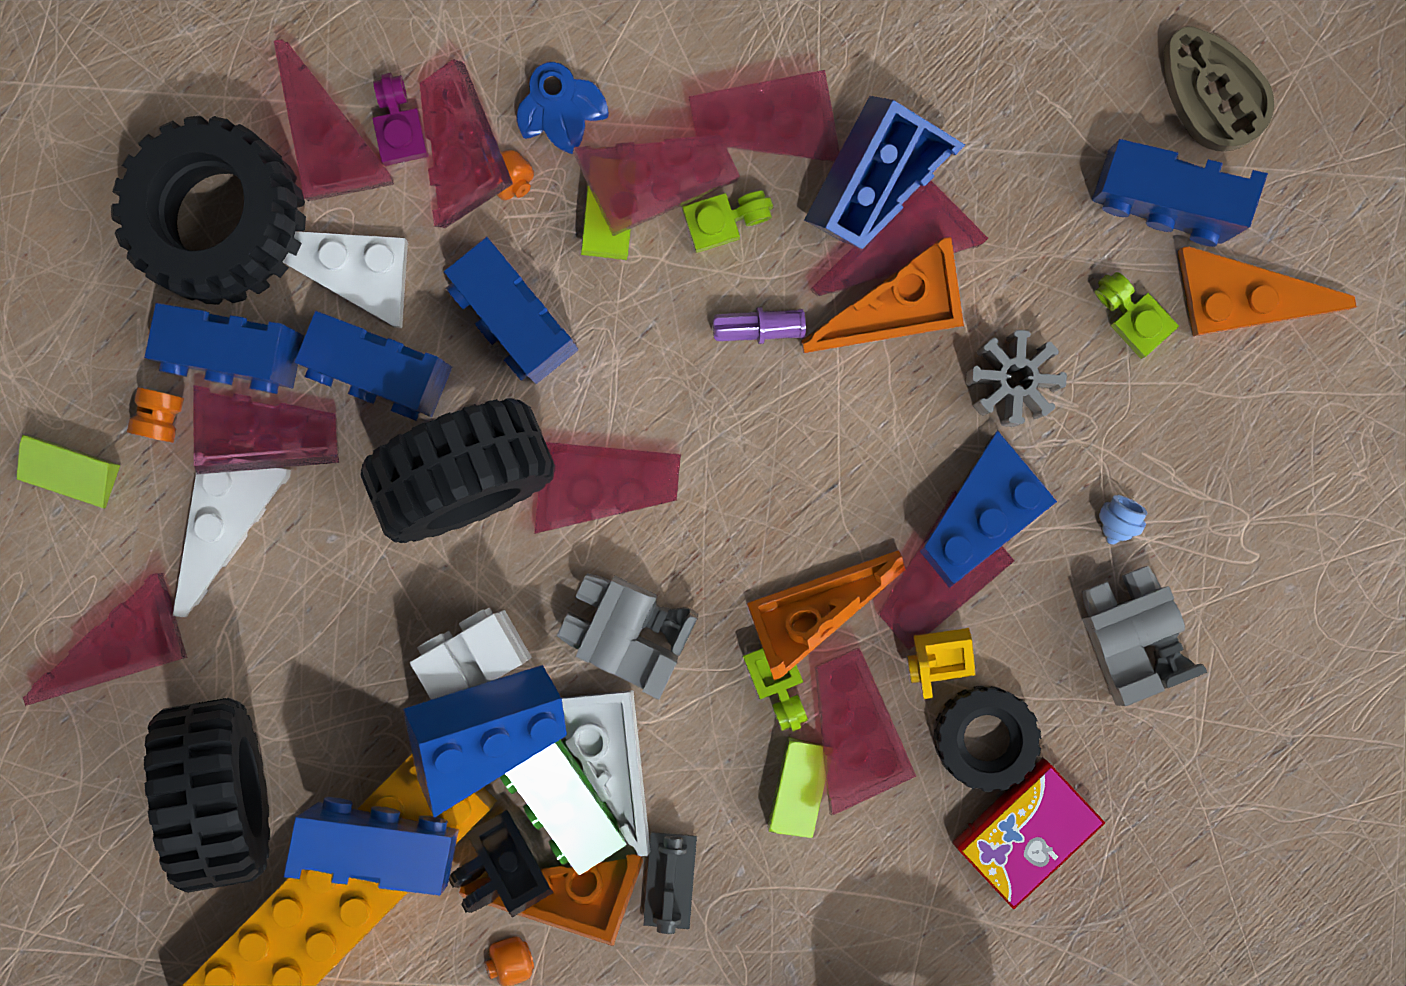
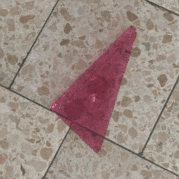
[274,39,394,202]
[811,181,988,297]
[23,573,187,706]

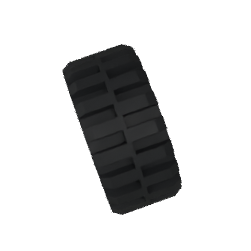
[111,115,306,305]
[360,398,555,543]
[144,698,270,893]

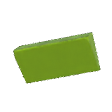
[16,435,120,508]
[767,737,833,838]

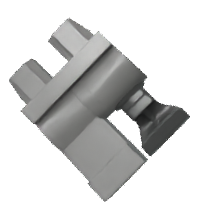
[1082,566,1207,706]
[557,573,698,700]

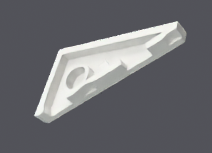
[283,231,408,328]
[173,456,291,617]
[561,690,651,856]

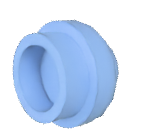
[1099,495,1147,545]

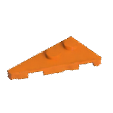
[801,237,964,353]
[1178,246,1357,337]
[747,550,905,680]
[459,854,643,946]

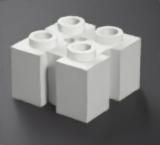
[410,608,532,700]

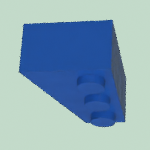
[804,96,965,249]
[1092,139,1268,247]
[444,237,579,384]
[144,303,304,394]
[294,311,452,421]
[403,665,567,818]
[284,797,459,896]

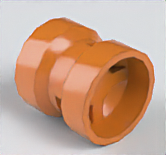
[127,387,184,443]

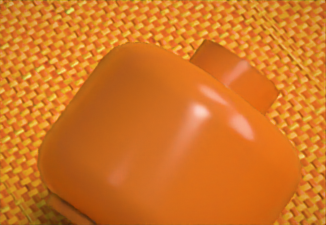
[484,150,534,200]
[484,936,534,986]

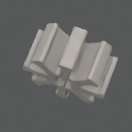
[965,330,1067,427]

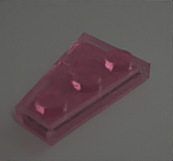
[420,59,513,228]
[688,70,840,162]
[573,134,740,236]
[193,385,339,475]
[534,442,681,534]
[878,490,1015,650]
[815,648,916,816]

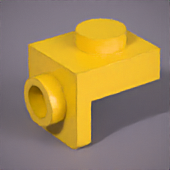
[907,628,976,699]

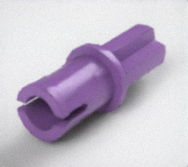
[712,307,806,344]

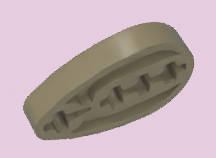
[1164,27,1274,152]

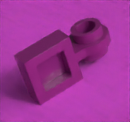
[372,72,429,166]

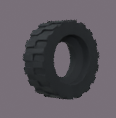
[934,686,1042,792]

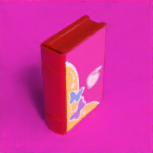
[951,757,1105,909]

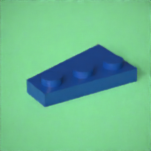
[920,430,1057,588]

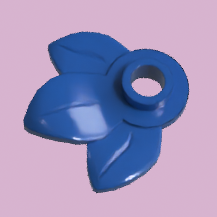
[517,62,609,154]

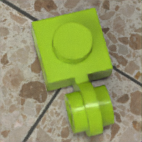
[682,191,774,253]
[1095,272,1179,359]
[743,648,808,732]

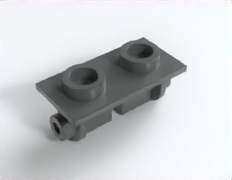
[643,832,697,934]

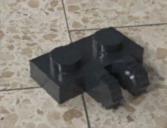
[449,810,553,917]

